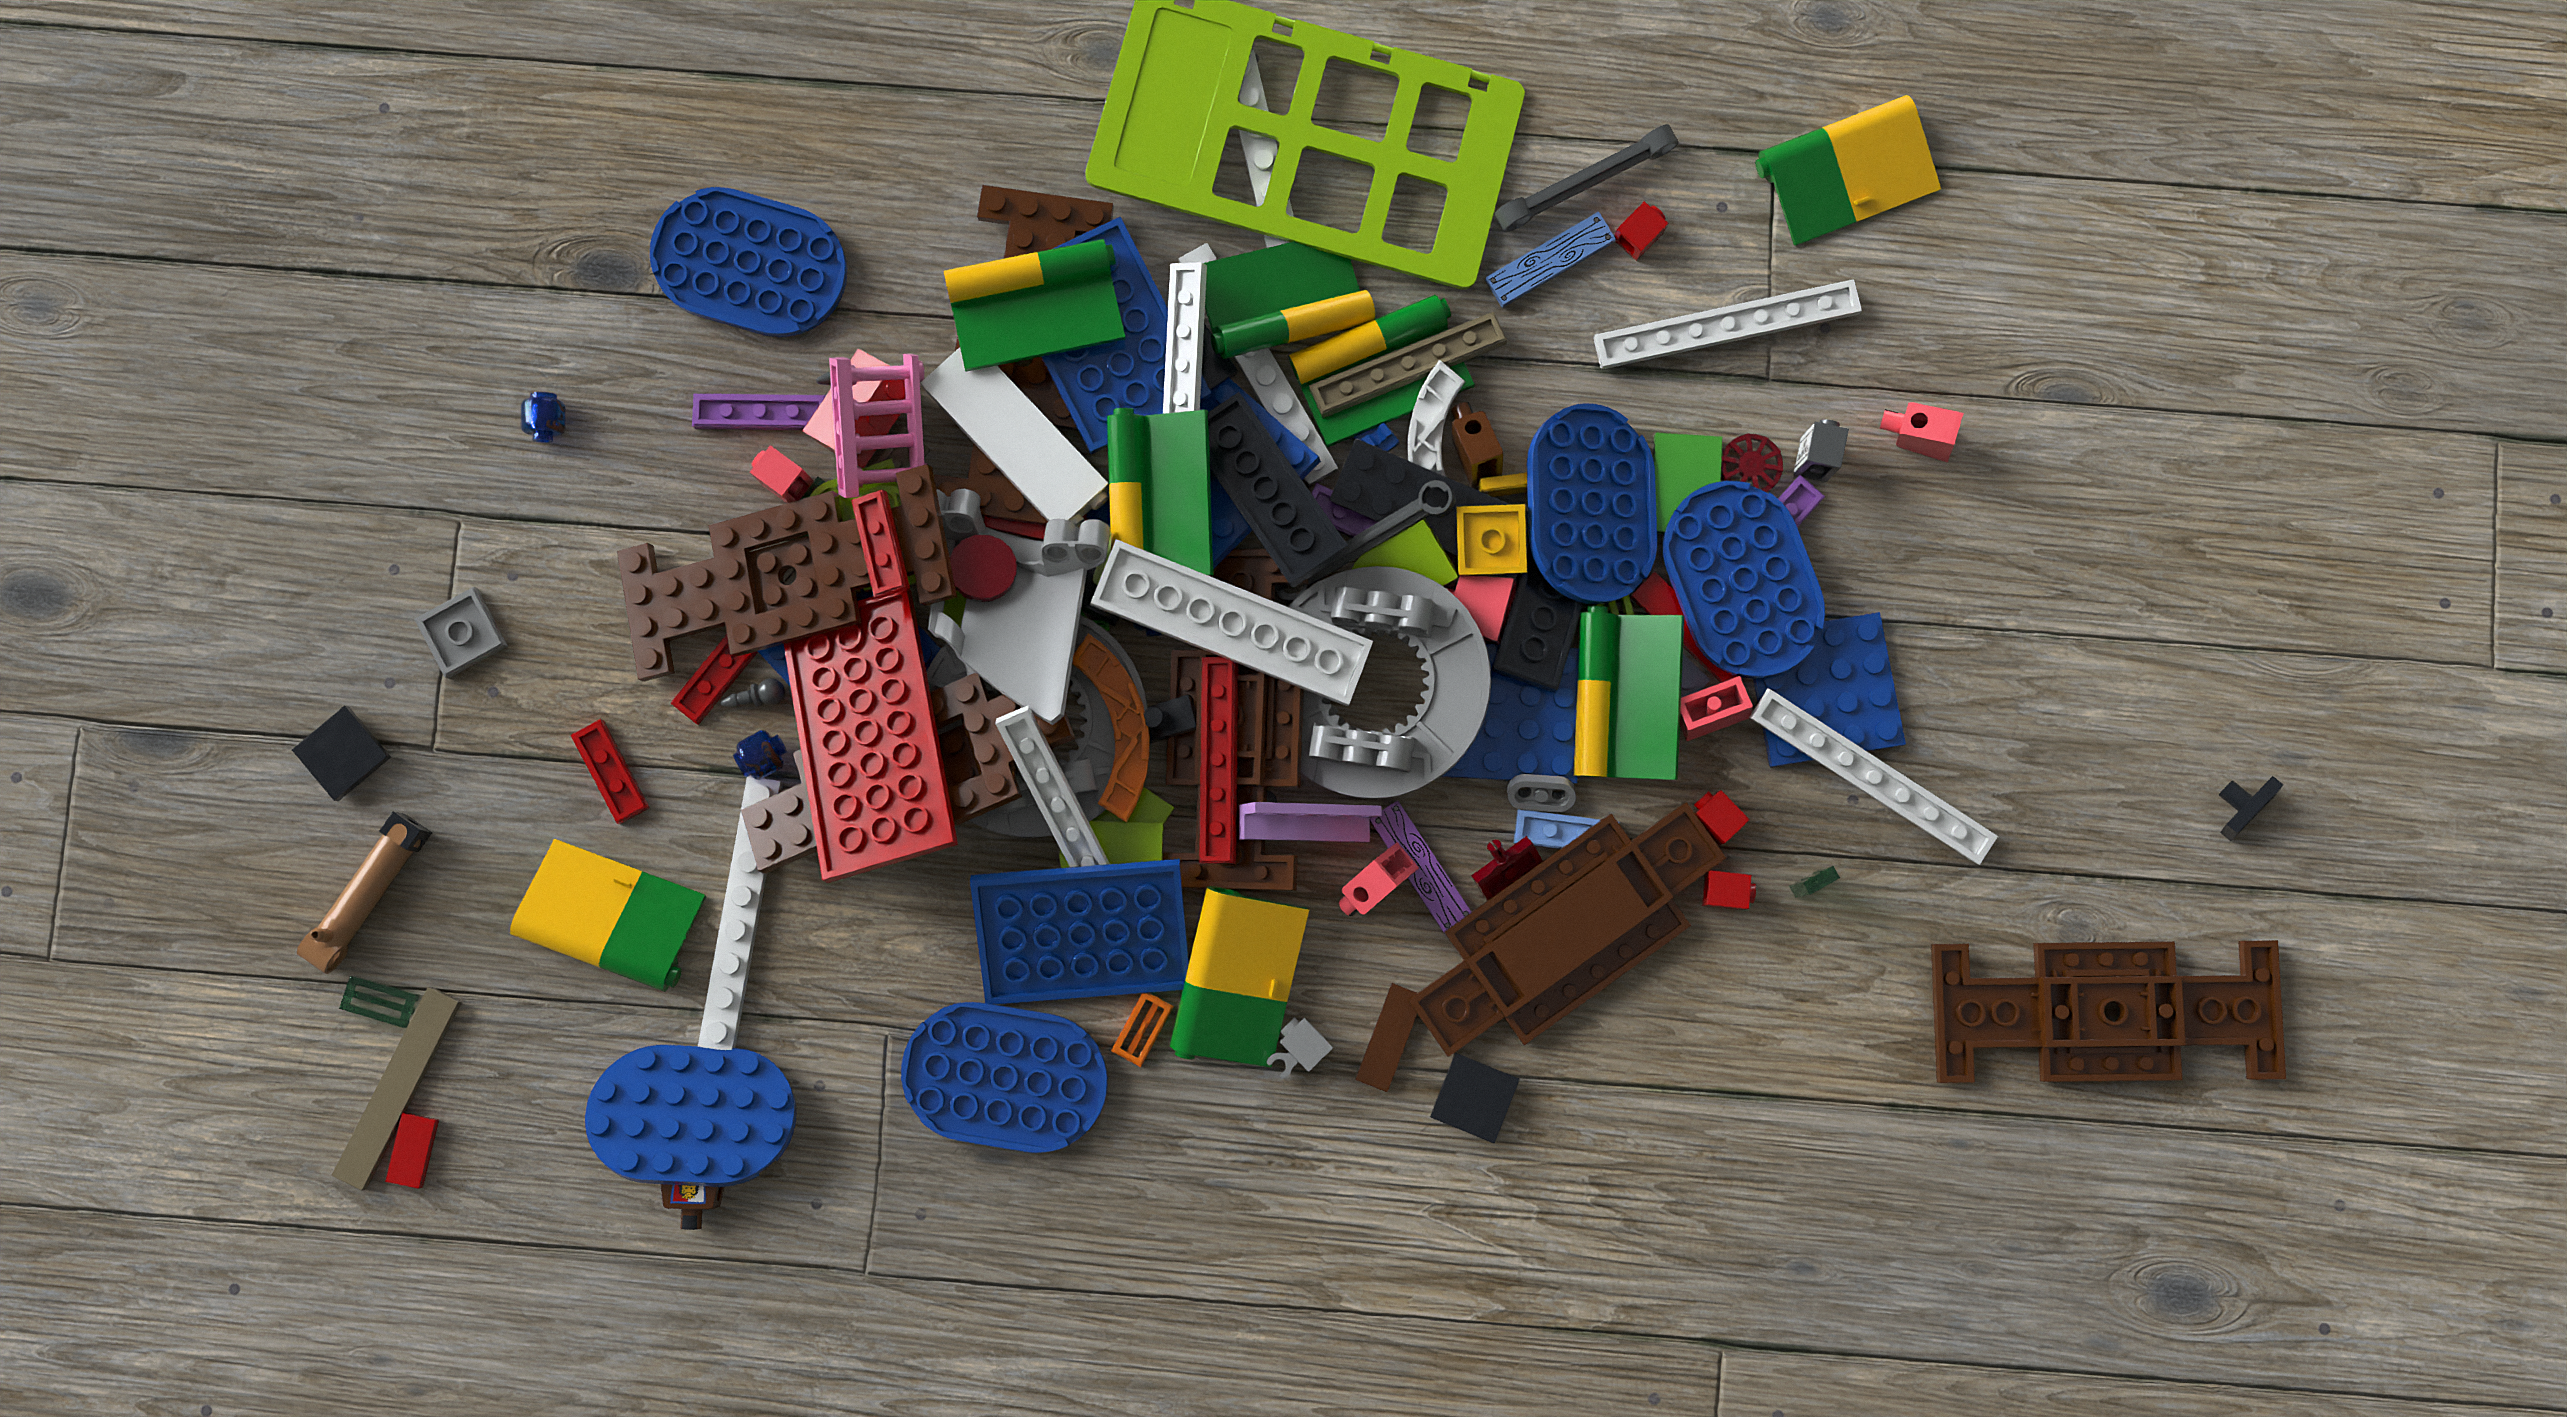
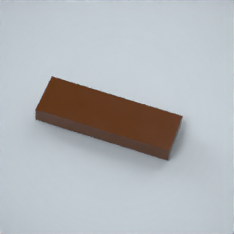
[1355,983,1417,1092]

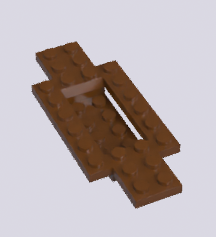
[741,673,1075,874]
[1408,802,1726,1057]

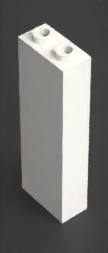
[920,347,1109,527]

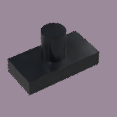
[1144,694,1197,744]
[2219,776,2283,841]

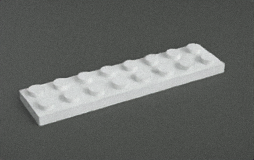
[1090,539,1373,706]

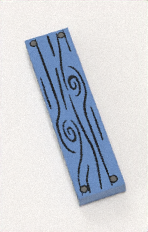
[1485,212,1616,308]

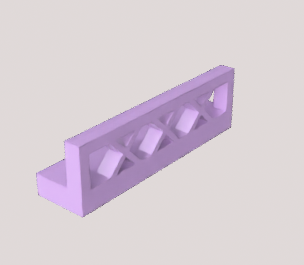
[1239,802,1382,843]

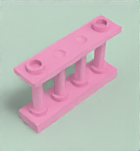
[829,354,928,498]

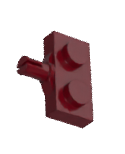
[1471,836,1543,900]

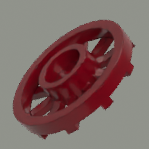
[1721,433,1783,493]

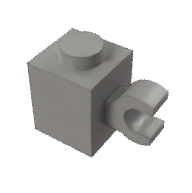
[1267,1017,1333,1079]

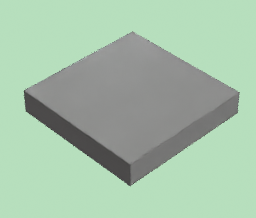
[414,587,508,679]

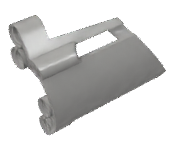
[928,489,1111,725]

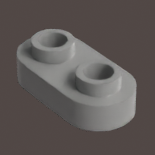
[1507,774,1576,812]

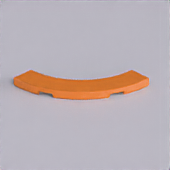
[1072,633,1150,823]

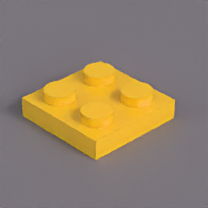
[1456,504,1527,575]

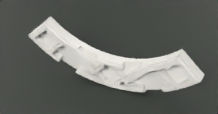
[1408,360,1465,477]

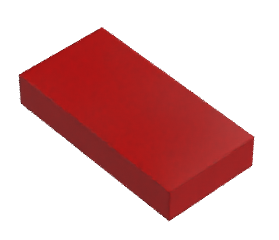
[385,1113,439,1189]

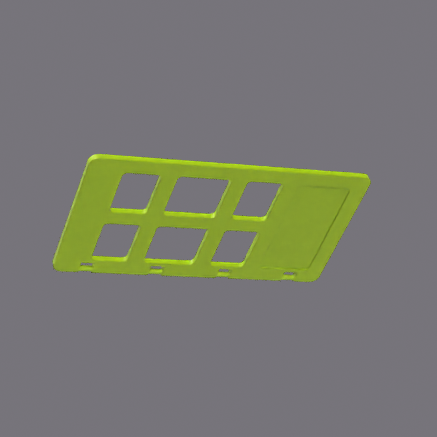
[1085,0,1525,290]

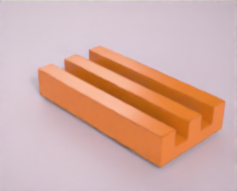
[1111,993,1174,1067]

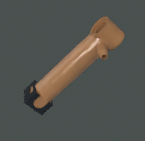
[297,811,433,974]

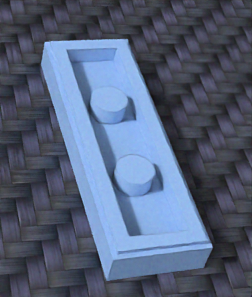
[1513,809,1620,849]

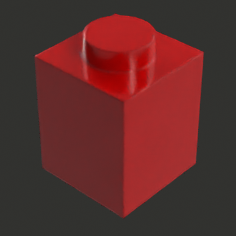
[1614,201,1669,261]
[1694,790,1750,845]
[1702,870,1756,910]

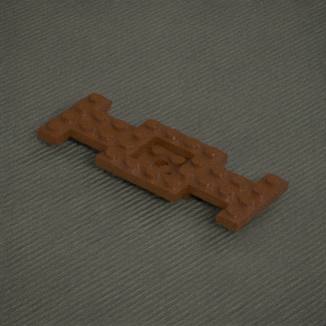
[934,185,1114,526]
[617,464,957,682]
[1162,549,1308,891]
[1931,940,2286,1083]

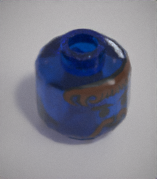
[520,392,566,443]
[733,730,787,780]

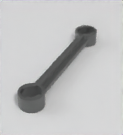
[1495,124,1679,232]
[1275,480,1456,602]

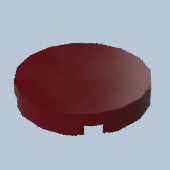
[950,535,1017,602]

